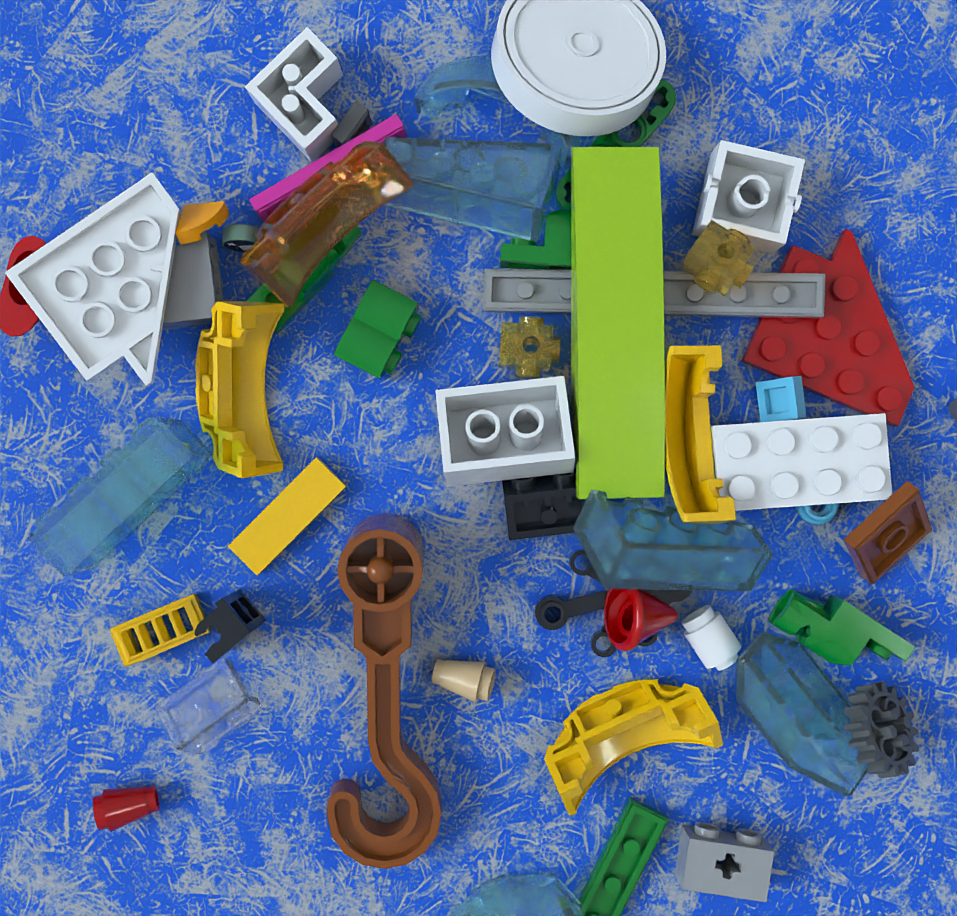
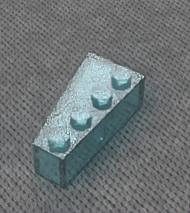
[373,137,563,242]
[573,489,773,592]

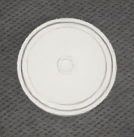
[491,0,666,136]

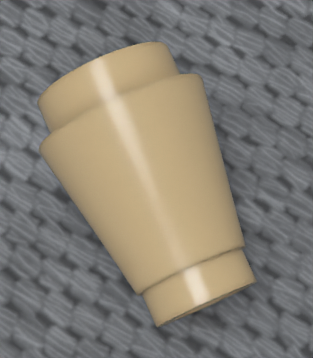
[432,659,496,703]

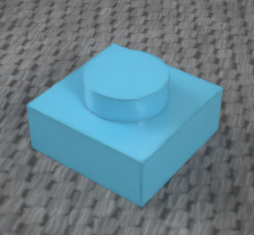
[755,376,807,422]

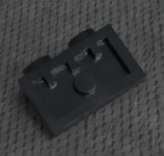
[502,467,592,540]

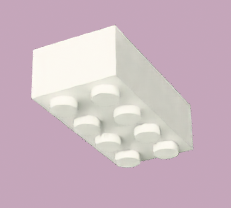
[711,413,892,511]

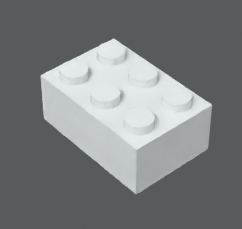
[435,376,575,487]

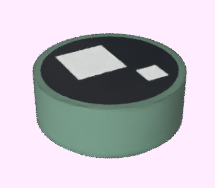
[222,224,265,253]

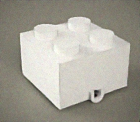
[692,140,805,254]

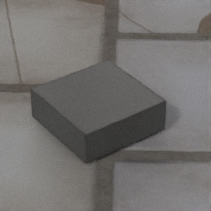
[331,101,372,148]

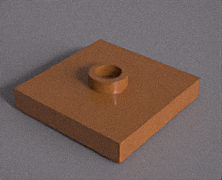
[843,481,932,584]

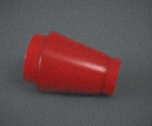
[93,785,160,832]

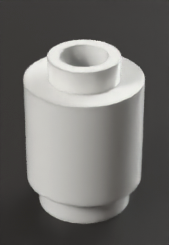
[681,605,742,671]

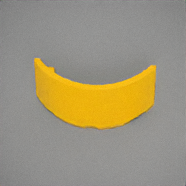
[195,301,284,478]
[665,345,736,525]
[544,679,723,816]

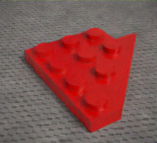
[741,229,915,427]

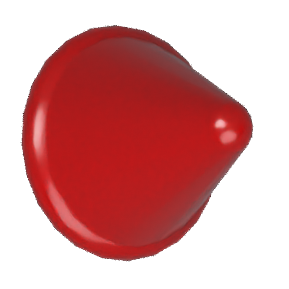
[604,578,678,652]

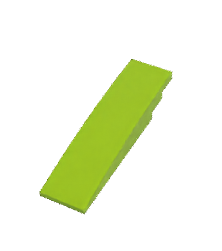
[571,147,665,499]

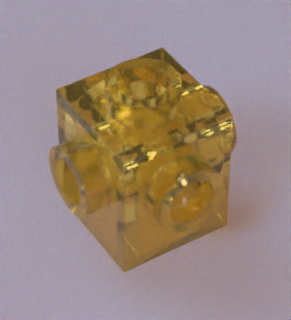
[682,219,756,296]
[498,316,561,379]

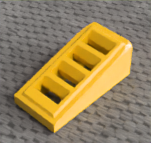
[110,593,211,667]

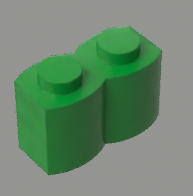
[334,279,422,379]

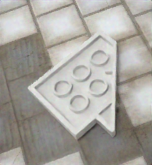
[5,173,181,387]

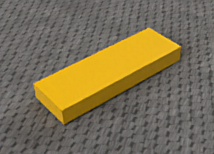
[228,457,347,576]

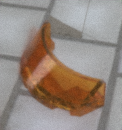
[240,141,414,308]

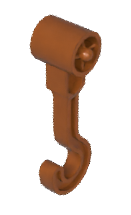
[327,513,442,869]

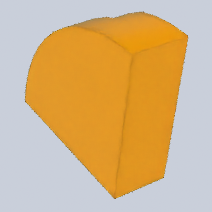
[175,201,229,245]

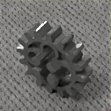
[844,682,919,778]

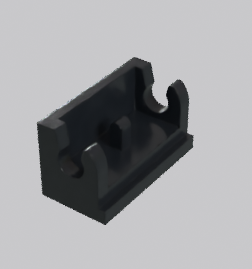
[194,589,266,664]

